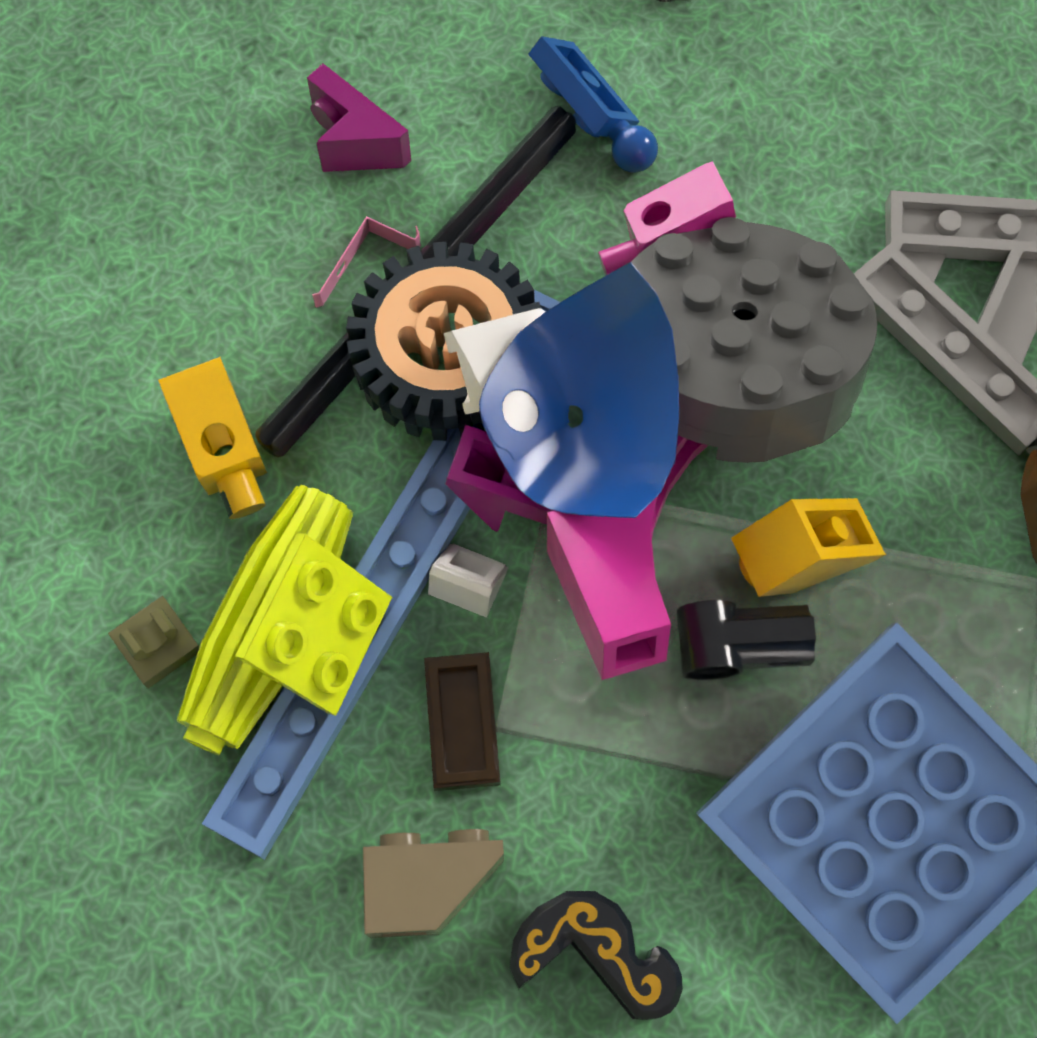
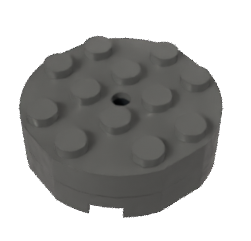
[631,217,878,463]

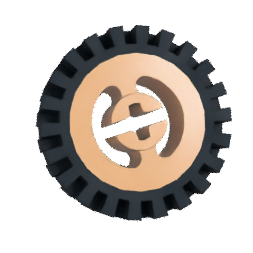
[346,242,541,441]

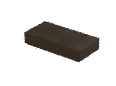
[424,652,501,791]

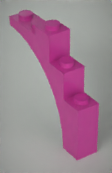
[547,435,708,680]

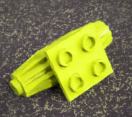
[177,485,392,756]

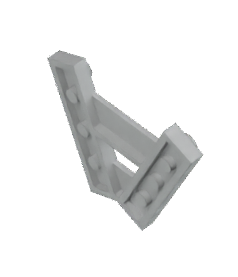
[854,190,1037,456]

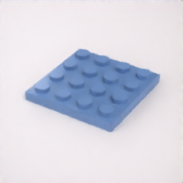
[696,623,1037,1024]

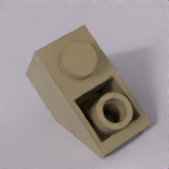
[363,829,504,938]

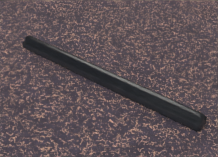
[255,106,576,458]

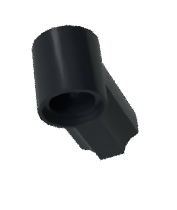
[676,600,816,680]

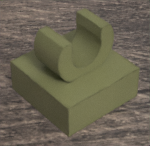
[108,595,199,689]

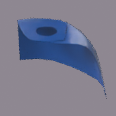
[479,262,679,518]

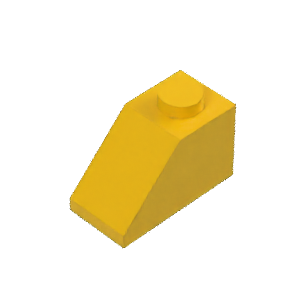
[731,498,886,597]

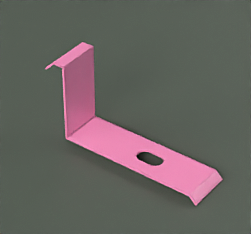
[312,216,421,308]

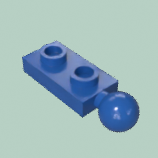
[528,36,658,173]

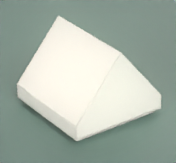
[428,544,508,618]

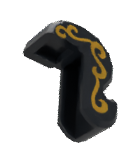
[510,891,683,1020]

